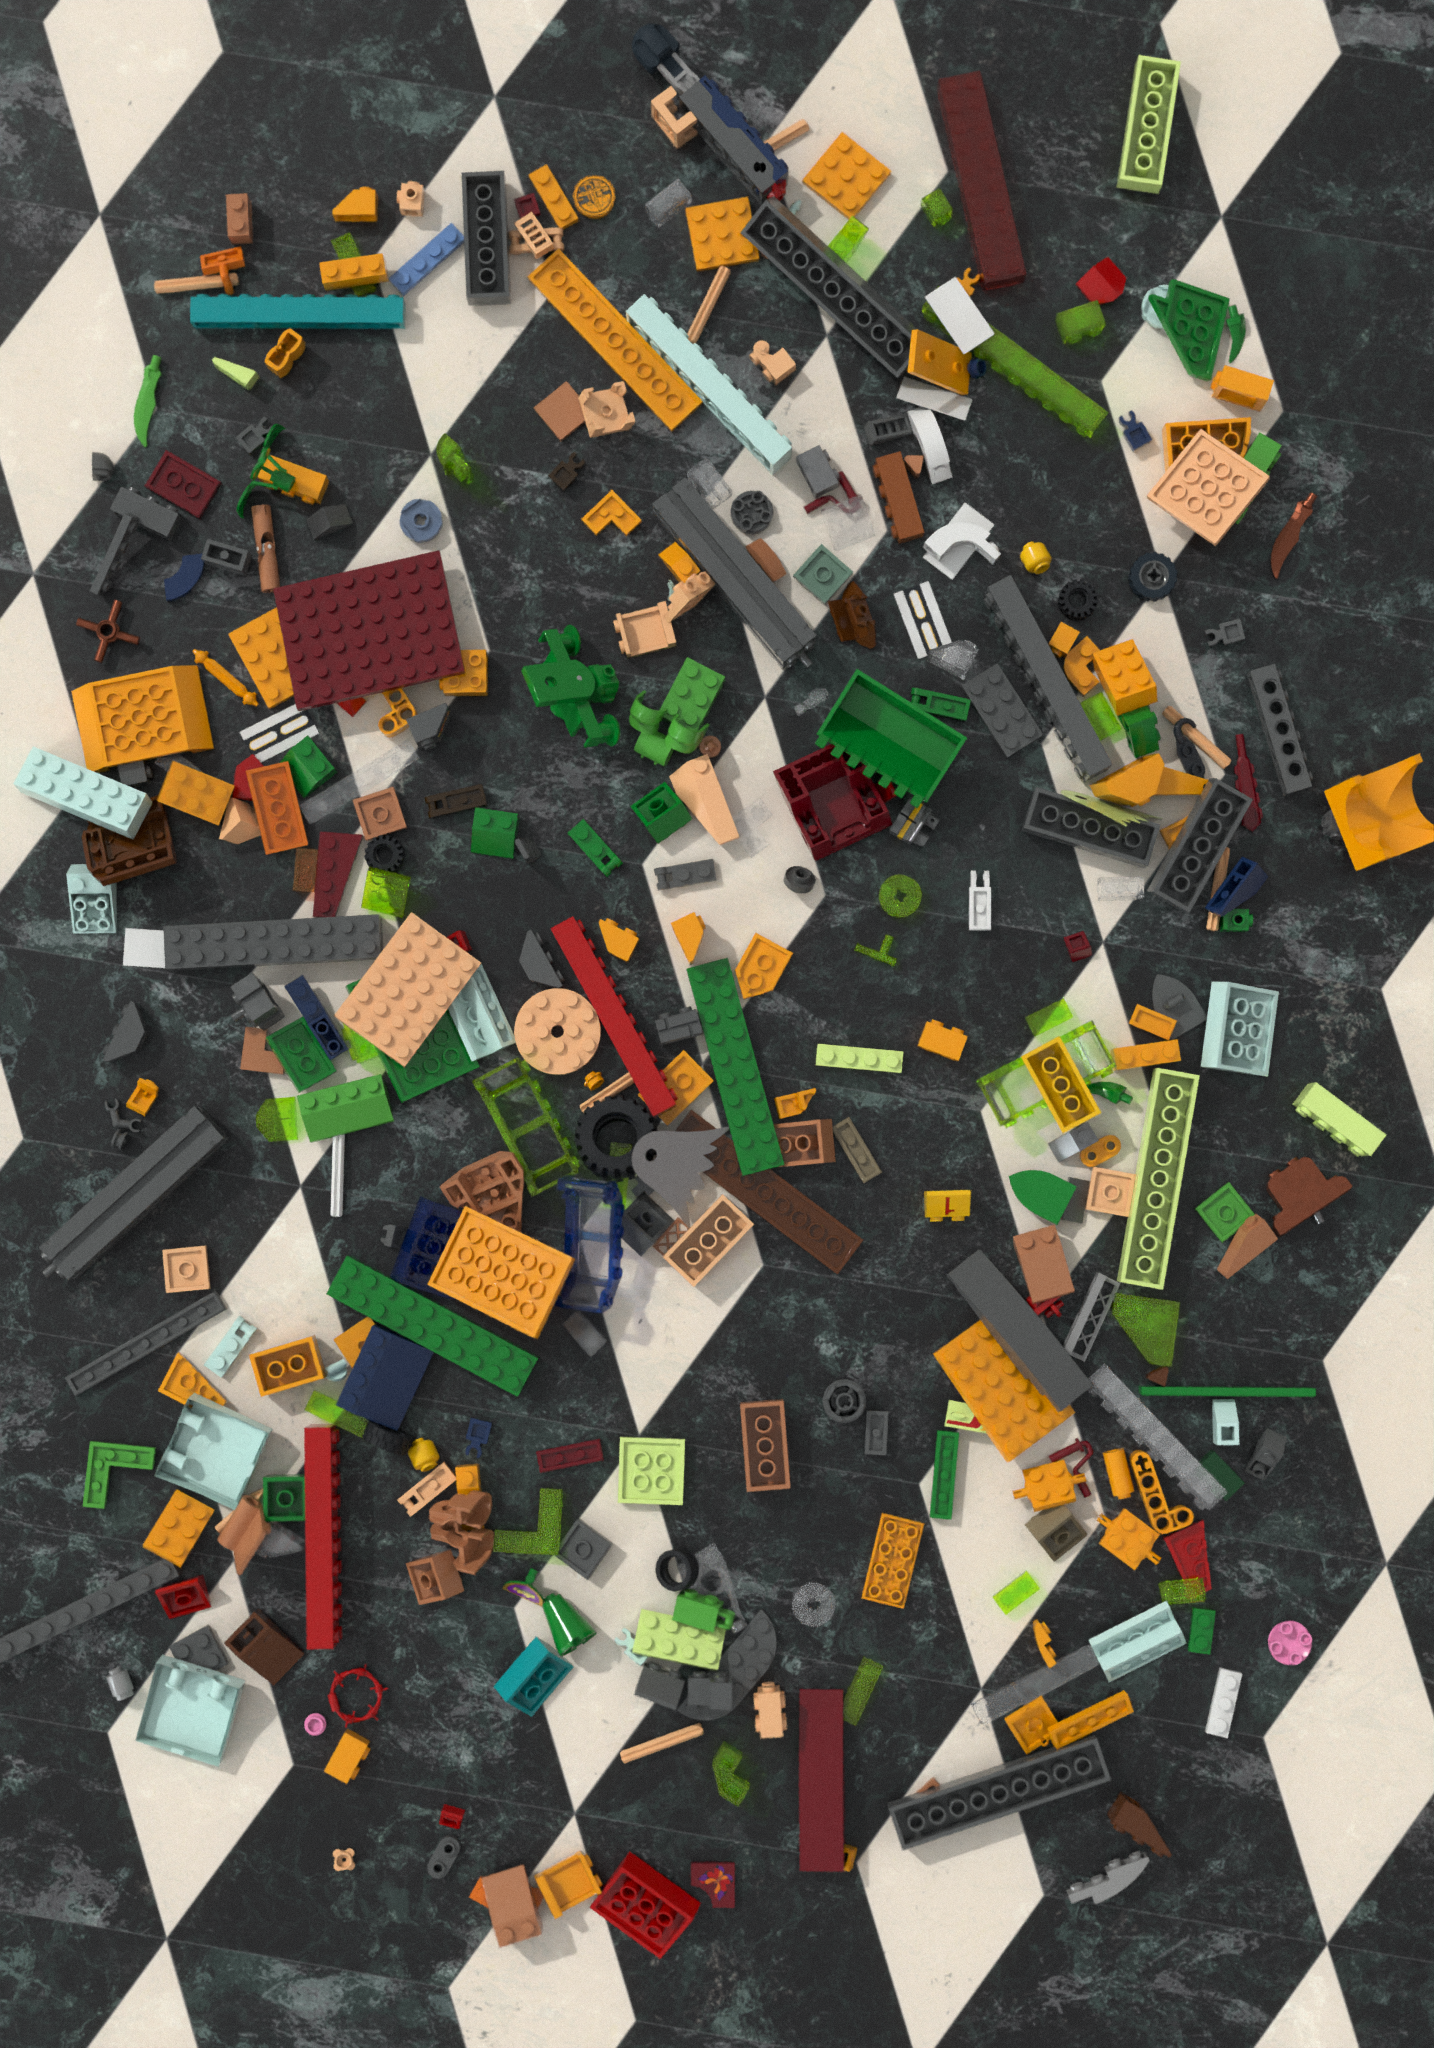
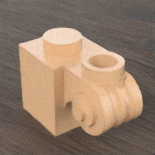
[749,340,796,385]

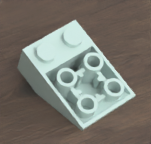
[66,864,117,934]

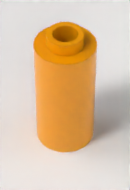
[1103,1448,1134,1499]

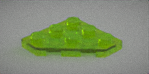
[1112,1293,1180,1367]

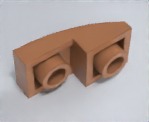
[746,538,786,582]

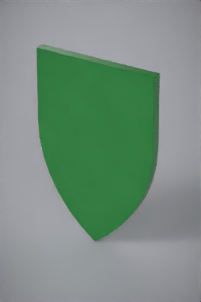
[1009,1170,1077,1225]

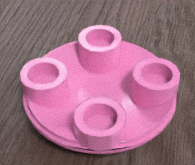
[1268,1621,1312,1665]

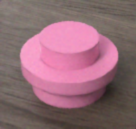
[304,1713,327,1736]

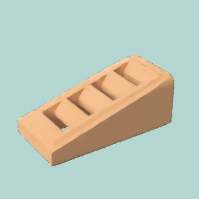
[514,212,554,260]

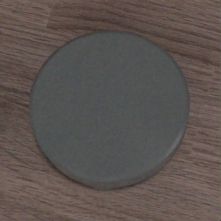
[731,491,773,534]

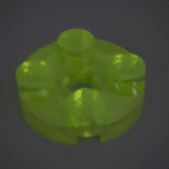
[878,874,922,918]

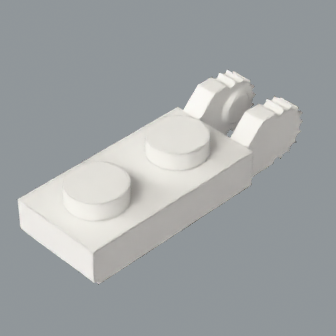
[969,871,991,931]

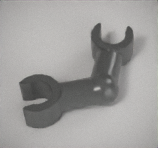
[105,1098,143,1133]

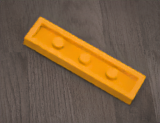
[1047,1691,1134,1749]

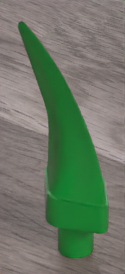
[1226,304,1246,363]
[1087,1082,1133,1105]

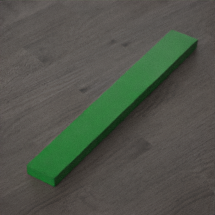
[1138,1386,1316,1397]

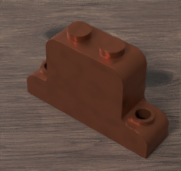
[1266,1157,1353,1238]

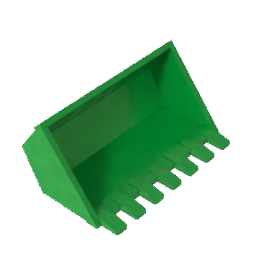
[815,669,967,808]

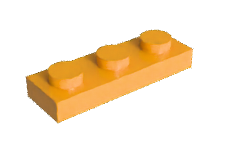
[529,164,579,230]

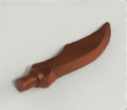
[1271,492,1317,579]

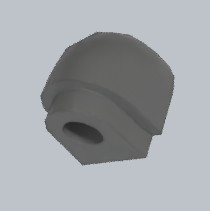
[92,452,114,481]

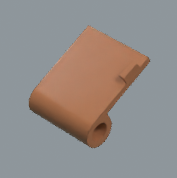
[218,1495,271,1575]

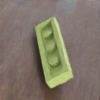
[816,1044,903,1073]

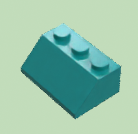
[493,1637,574,1717]

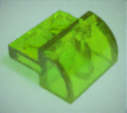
[436,433,474,484]

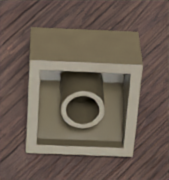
[1025,1505,1088,1562]

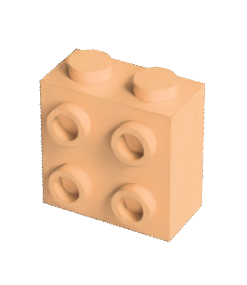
[754,1682,787,1738]

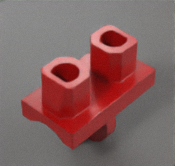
[1026,1296,1064,1318]

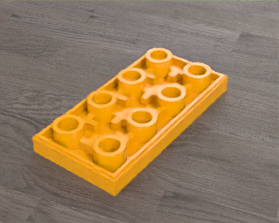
[861,1513,924,1609]

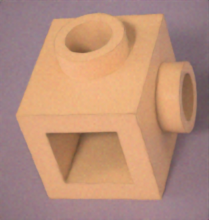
[397,181,425,217]

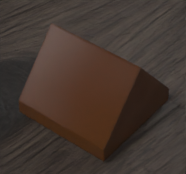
[1145,1365,1169,1386]

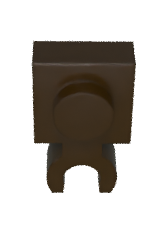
[548,452,585,492]

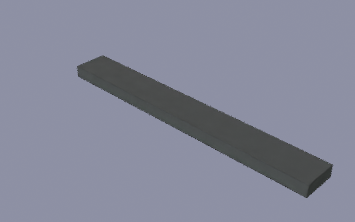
[65,1290,227,1396]

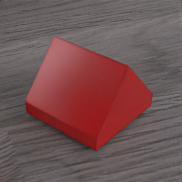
[446,930,472,952]
[439,1804,465,1829]

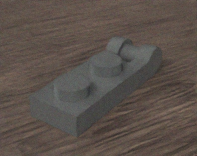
[654,859,717,890]

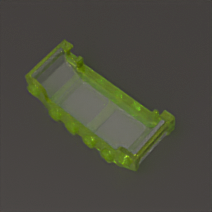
[975,1020,1116,1128]

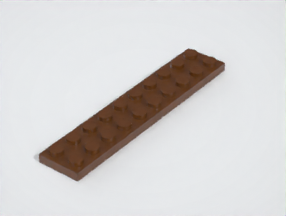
[675,1110,863,1275]

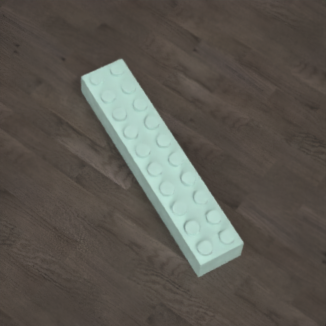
[626,294,792,475]

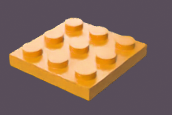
[802,132,891,221]
[685,197,759,272]

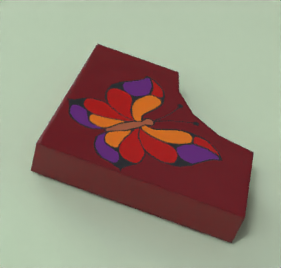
[691,1862,735,1908]

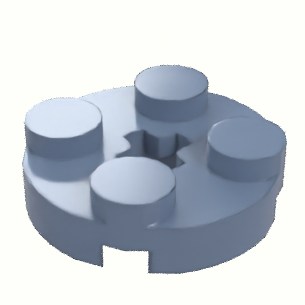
[400,499,443,543]

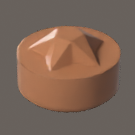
[700,736,721,758]

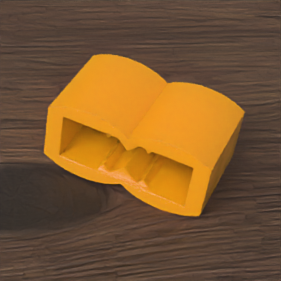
[265,328,306,378]

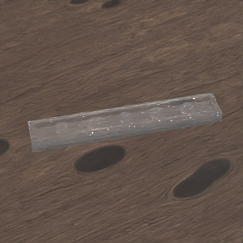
[299,740,420,825]

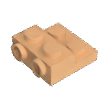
[664,571,715,623]

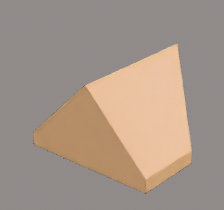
[219,797,261,844]

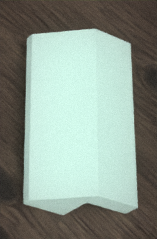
[448,964,516,1062]
[1089,1601,1187,1682]

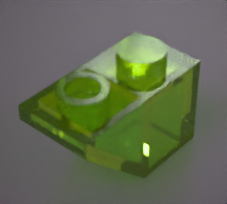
[828,215,869,263]

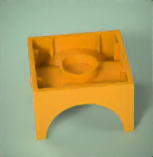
[1324,753,1434,871]

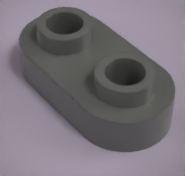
[427,1835,461,1879]

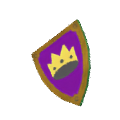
[502,1568,544,1607]

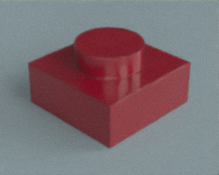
[514,193,541,219]

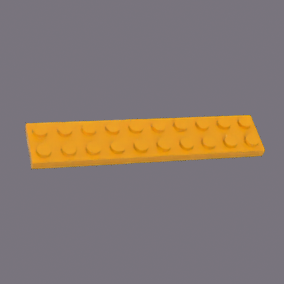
[527,248,703,432]

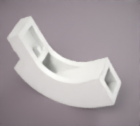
[907,406,952,484]
[923,522,1001,565]

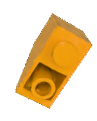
[599,918,639,963]

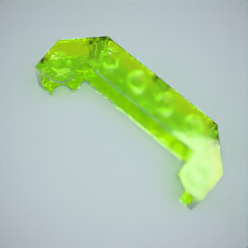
[472,1057,581,1197]

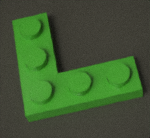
[83,1441,156,1509]

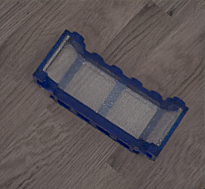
[554,1175,625,1313]

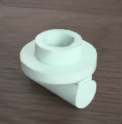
[324,1359,347,1381]

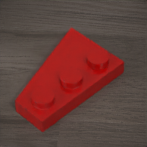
[1163,1519,1212,1598]

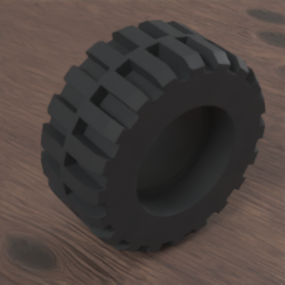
[575,1095,657,1182]

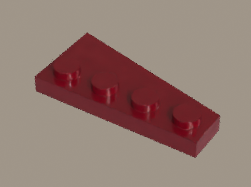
[313,831,363,918]

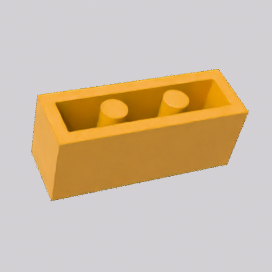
[319,253,389,291]
[258,455,329,505]
[1110,1039,1181,1071]

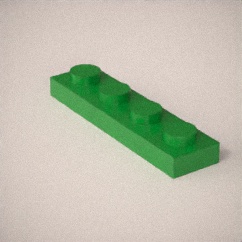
[929,1430,959,1520]

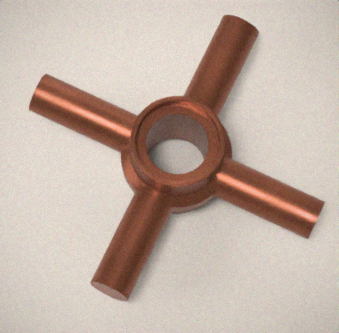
[76,600,140,663]

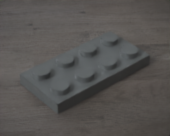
[961,663,1043,758]

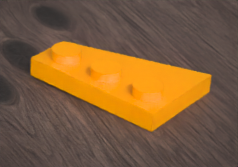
[158,1352,227,1408]

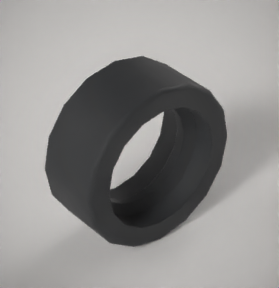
[655,1548,699,1591]

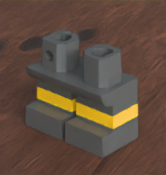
[888,796,940,847]

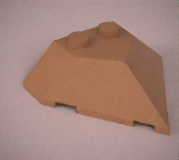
[440,1151,524,1233]

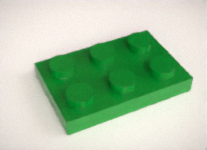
[265,1017,336,1093]

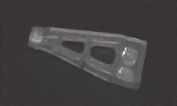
[677,1542,748,1634]

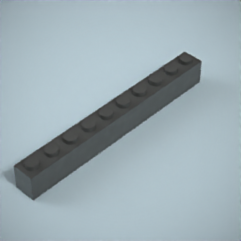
[0,1558,184,1663]

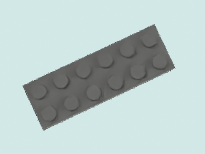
[461,171,511,306]
[1147,778,1253,913]
[1021,787,1160,868]

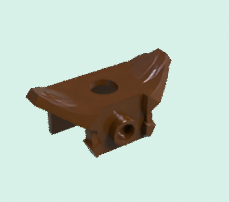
[828,581,877,649]

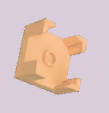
[651,86,697,149]
[579,381,636,438]

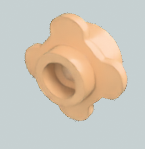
[333,1848,355,1871]

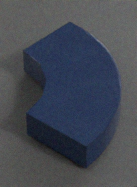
[164,553,205,602]

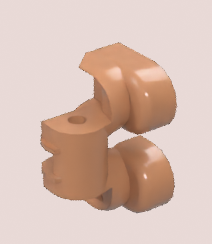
[429,1490,495,1575]

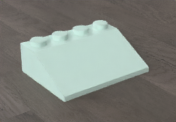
[1201,982,1279,1077]

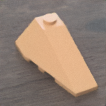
[669,754,740,845]

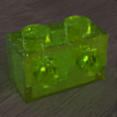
[341,1024,379,1064]

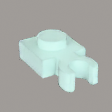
[615,1628,648,1667]

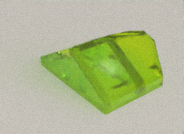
[256,1097,298,1142]

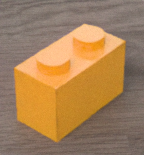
[917,1019,968,1061]
[324,1728,371,1784]

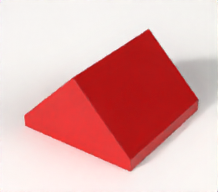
[155,1574,211,1619]

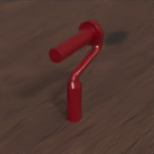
[803,471,862,514]
[1049,1438,1094,1498]

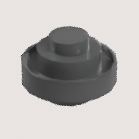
[783,866,816,893]

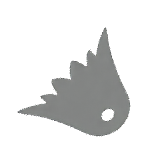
[632,1127,729,1228]

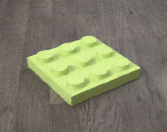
[618,1437,685,1505]

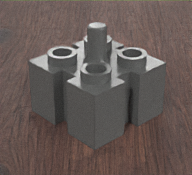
[231,973,285,1031]

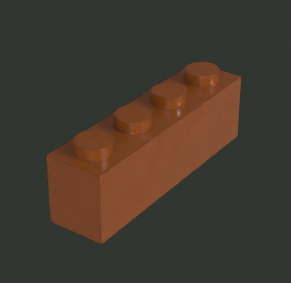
[872,451,924,544]

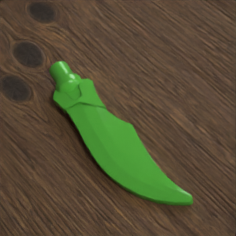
[134,355,161,447]

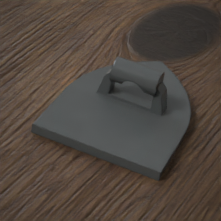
[1152,974,1207,1040]

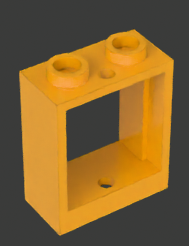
[1210,365,1274,412]

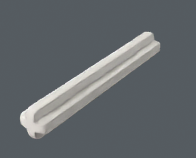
[331,1134,345,1217]

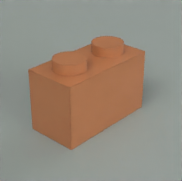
[226,193,253,244]

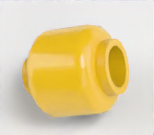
[1020,541,1052,574]
[408,1438,440,1472]

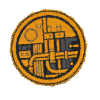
[573,175,616,219]

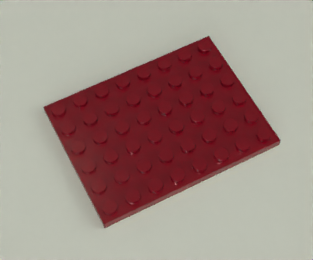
[273,550,466,712]

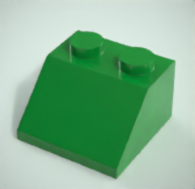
[279,735,337,799]
[630,782,692,843]
[471,807,520,859]

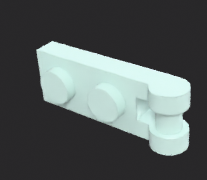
[204,1316,257,1378]

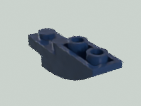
[284,975,349,1060]

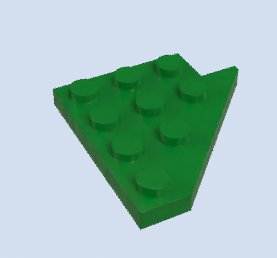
[1148,279,1230,381]

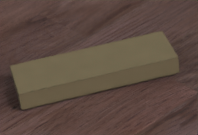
[833,1117,882,1183]

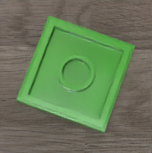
[1195,1182,1255,1243]

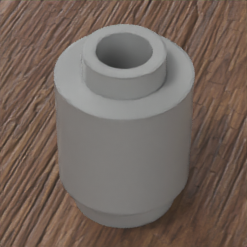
[106,1666,134,1701]

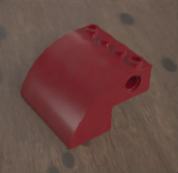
[773,744,892,861]

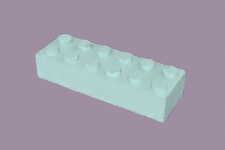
[13,747,153,839]

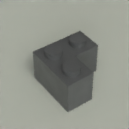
[688,1671,732,1710]

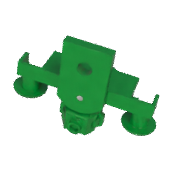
[522,625,620,748]

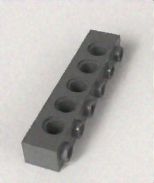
[1247,664,1313,796]

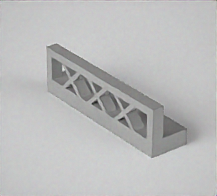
[1063,1272,1121,1362]

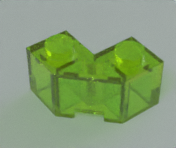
[712,1741,750,1807]

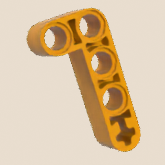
[378,688,417,737]
[1129,1450,1194,1534]

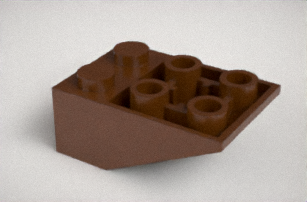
[224,1608,305,1685]
[1107,1791,1172,1857]

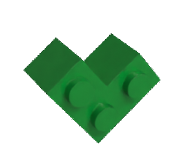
[1117,705,1161,758]

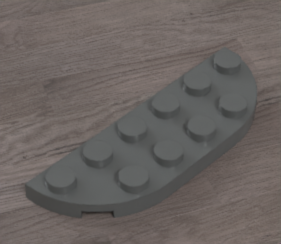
[677,1609,776,1720]

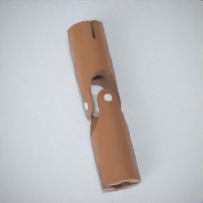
[251,505,280,593]

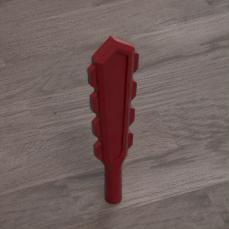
[1234,734,1263,832]

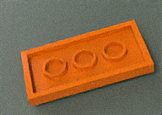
[245,761,308,855]

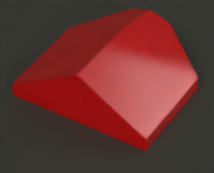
[1075,257,1126,306]

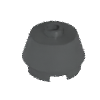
[823,1379,866,1423]

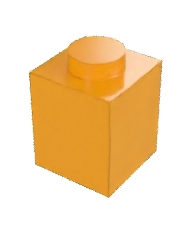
[1048,622,1080,658]

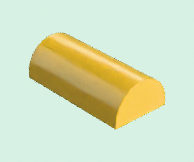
[1021,1036,1101,1133]

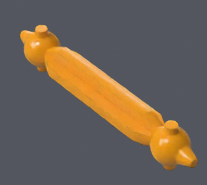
[193,649,259,706]

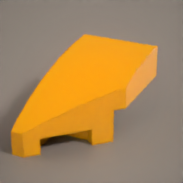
[774,1088,816,1119]

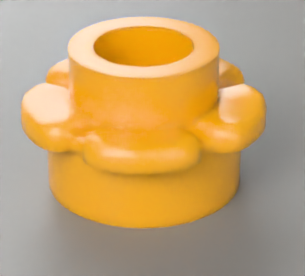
[584,1071,604,1091]

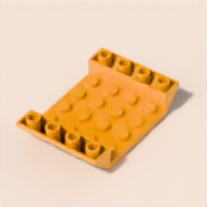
[72,665,214,773]

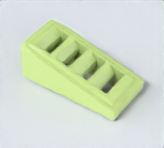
[212,357,259,390]

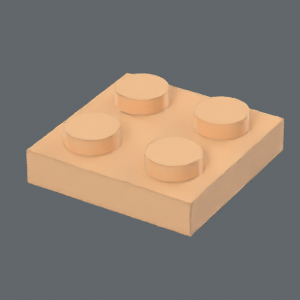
[1085,1167,1136,1217]
[162,1246,211,1293]

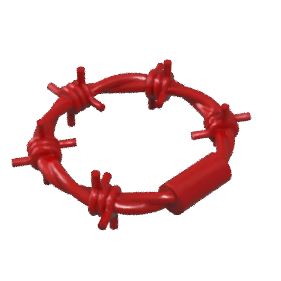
[327,1664,388,1728]

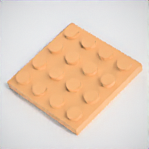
[1147,429,1270,546]

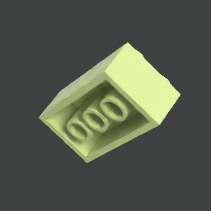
[1292,1082,1386,1157]

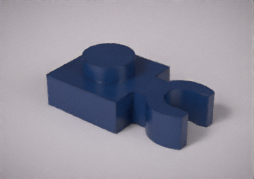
[1118,410,1152,452]
[465,1417,493,1458]

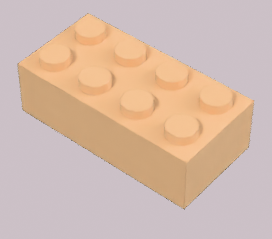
[663,1194,754,1287]

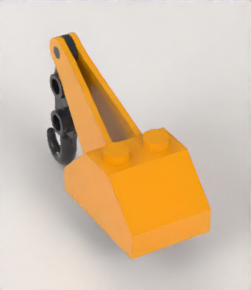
[1089,718,1208,807]

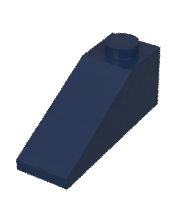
[1205,857,1268,917]

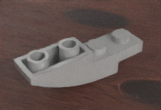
[1066,1851,1149,1904]

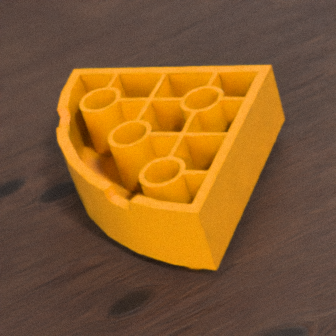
[1162,417,1251,472]

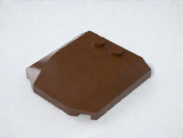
[81,795,177,887]

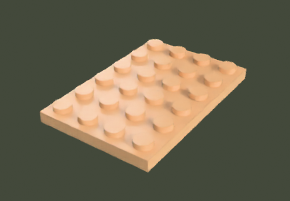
[334,912,481,1068]

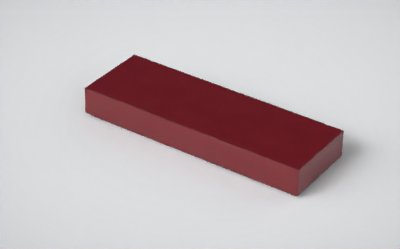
[536,1438,604,1473]

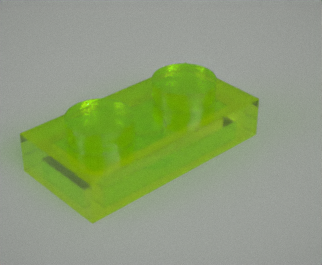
[1025,998,1073,1037]
[992,1570,1040,1615]
[1159,1578,1207,1605]

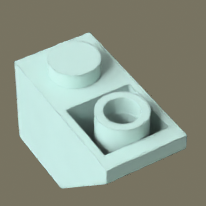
[1212,1399,1239,1445]

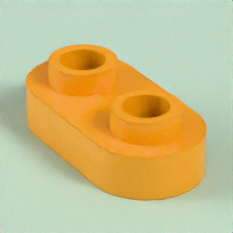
[1080,1135,1121,1167]

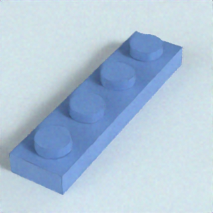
[388,222,464,296]

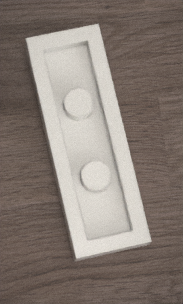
[1205,1668,1242,1738]

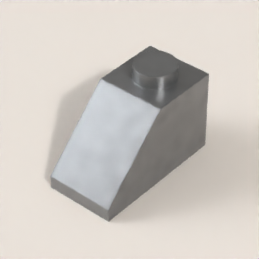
[1048,1122,1099,1162]

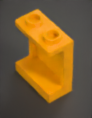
[534,1851,603,1919]

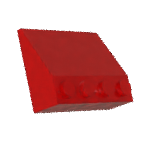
[589,1852,701,1959]

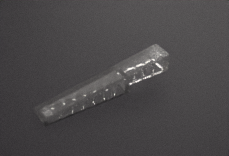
[971,1644,1099,1725]

